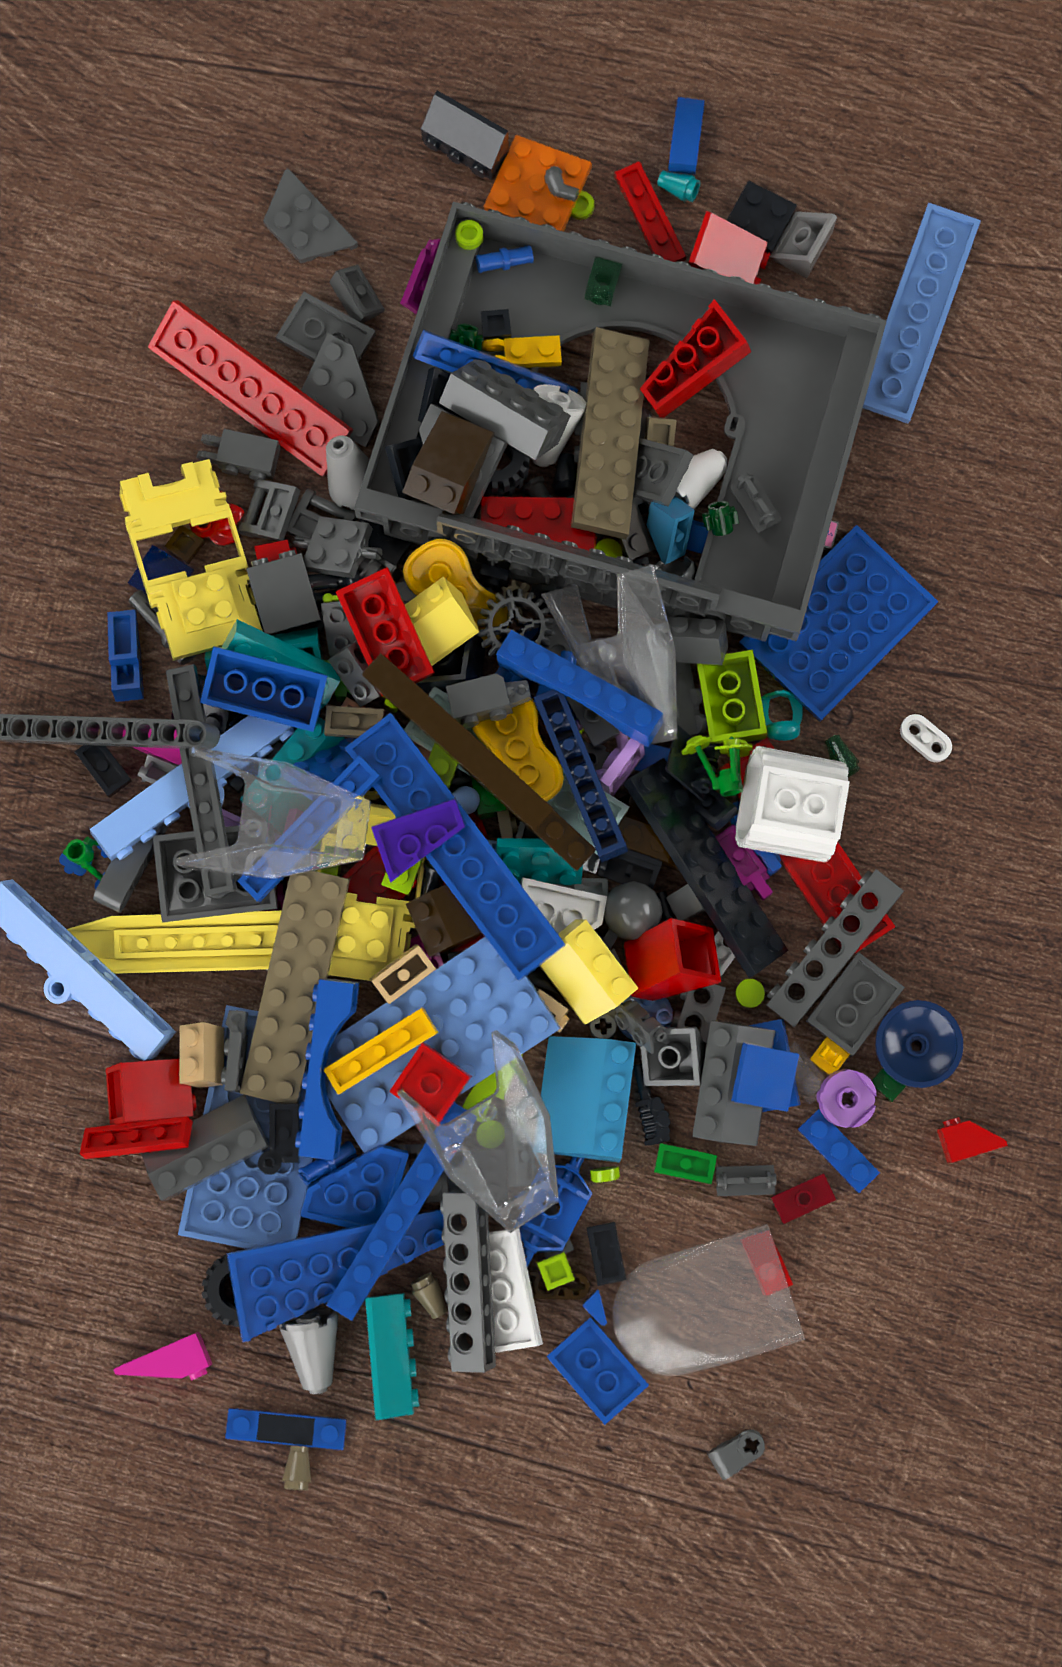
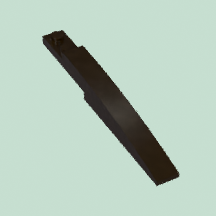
[361,653,596,872]

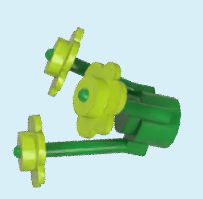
[681,735,753,796]

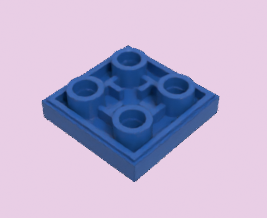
[731,1043,799,1112]

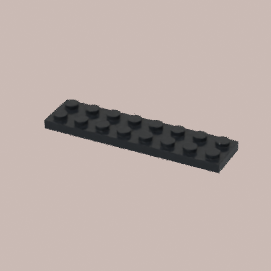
[623,758,789,978]

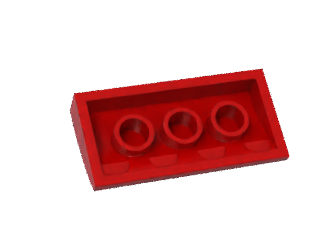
[336,567,435,698]

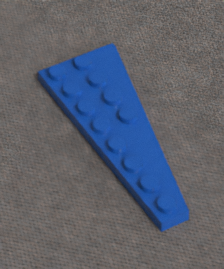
[227,1209,462,1342]

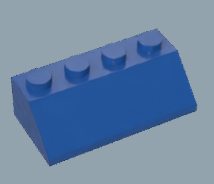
[200,646,328,732]

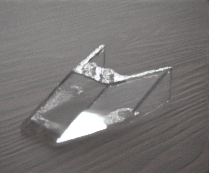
[542,565,677,744]
[176,747,371,879]
[397,1030,559,1233]

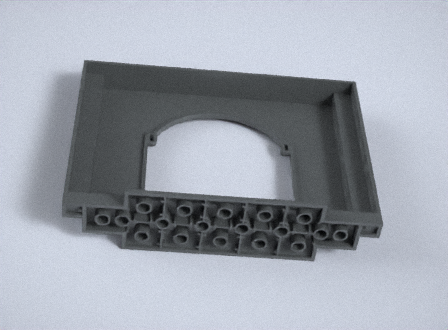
[354,202,887,642]

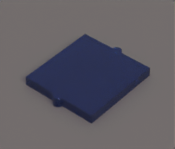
[128,545,194,595]

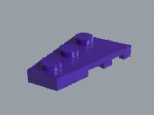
[371,798,465,883]

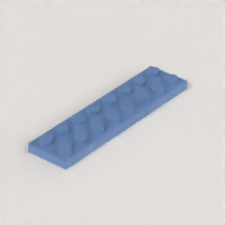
[863,203,981,424]

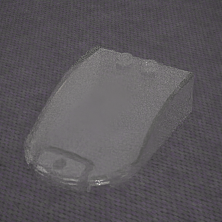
[612,1224,805,1376]

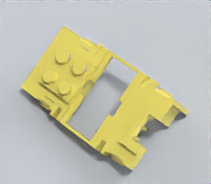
[120,459,262,661]
[316,796,426,981]

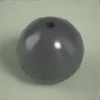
[604,881,662,940]

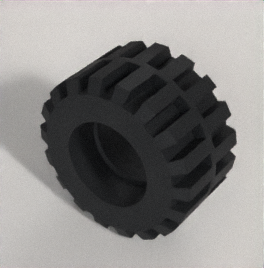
[484,444,530,497]
[202,1254,239,1327]

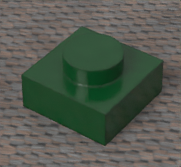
[871,1068,906,1102]

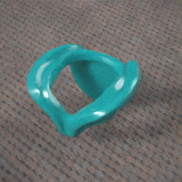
[761,690,803,741]

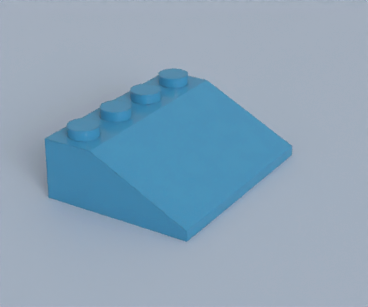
[533,1036,636,1163]

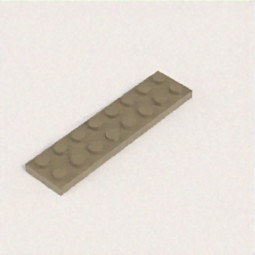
[571,327,649,540]
[240,866,350,1104]

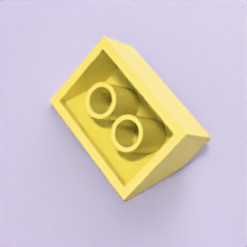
[405,577,479,666]
[540,919,638,1024]

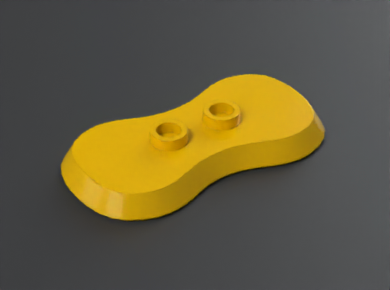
[403,539,509,648]
[472,699,563,802]

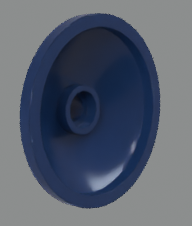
[875,1000,963,1088]

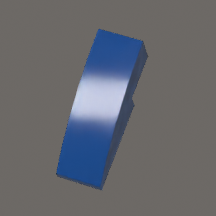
[668,97,705,175]
[107,609,144,702]

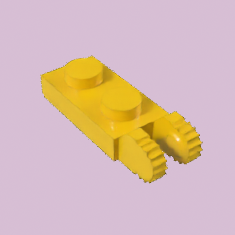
[482,335,562,368]

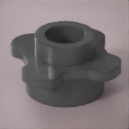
[358,558,382,580]

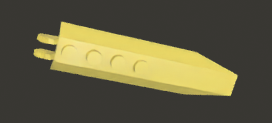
[67,911,282,974]

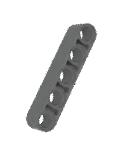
[93,823,169,913]

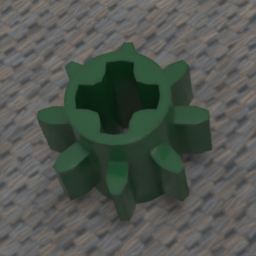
[449,324,483,351]
[702,501,739,536]

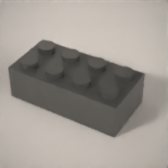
[439,359,571,460]

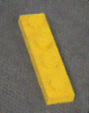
[323,1007,439,1095]

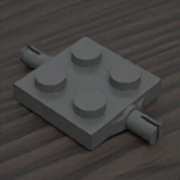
[293,516,382,578]

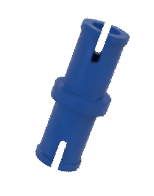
[475,245,534,273]
[298,1141,357,1185]

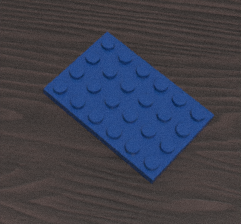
[739,525,938,722]

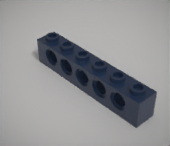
[534,689,628,862]

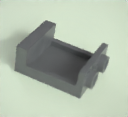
[246,550,321,635]

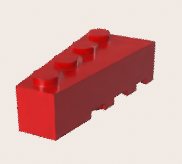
[640,299,751,418]
[481,496,596,551]

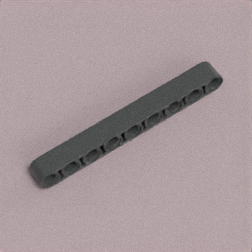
[0,714,220,750]

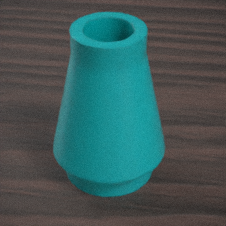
[657,170,700,202]

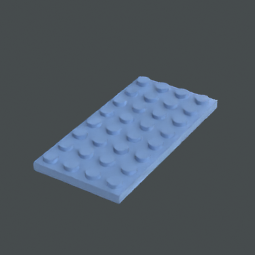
[307,937,561,1153]
[178,1005,340,1249]

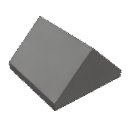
[770,211,837,278]

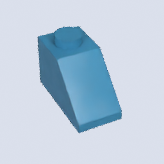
[647,496,695,565]

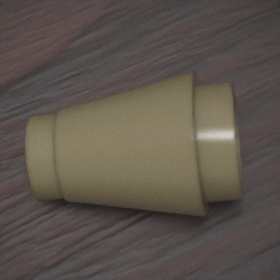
[411,1273,448,1319]
[282,1446,311,1491]

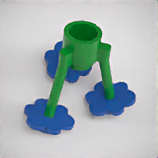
[59,837,108,889]

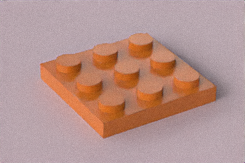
[484,135,592,231]

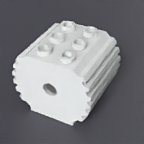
[735,746,850,862]

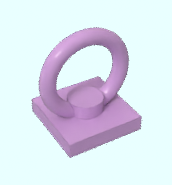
[575,719,645,797]

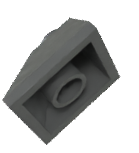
[641,1027,706,1086]

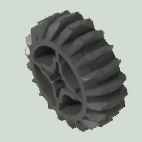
[477,589,554,662]

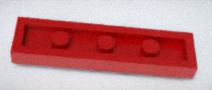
[614,161,686,262]
[80,1116,193,1159]

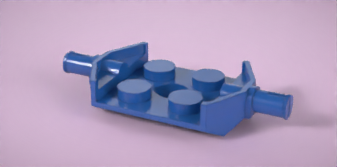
[511,1157,592,1267]

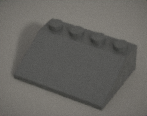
[153,822,278,923]

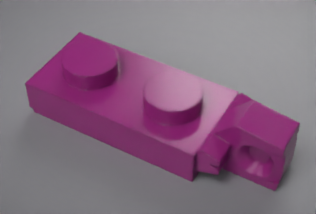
[400,239,441,315]
[716,824,773,901]

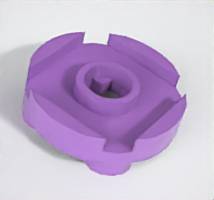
[816,1069,877,1128]

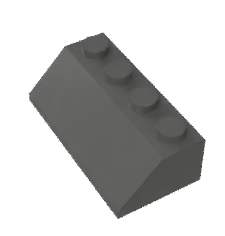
[692,1020,775,1146]
[141,1095,269,1201]

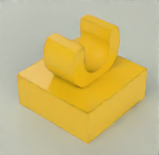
[809,1037,850,1075]

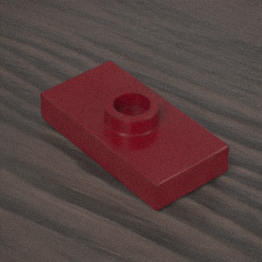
[770,1173,836,1224]

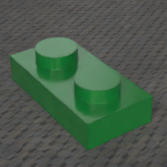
[654,1143,717,1184]

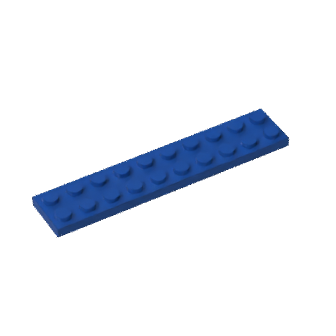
[345,713,566,981]

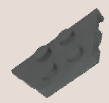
[263,168,358,264]

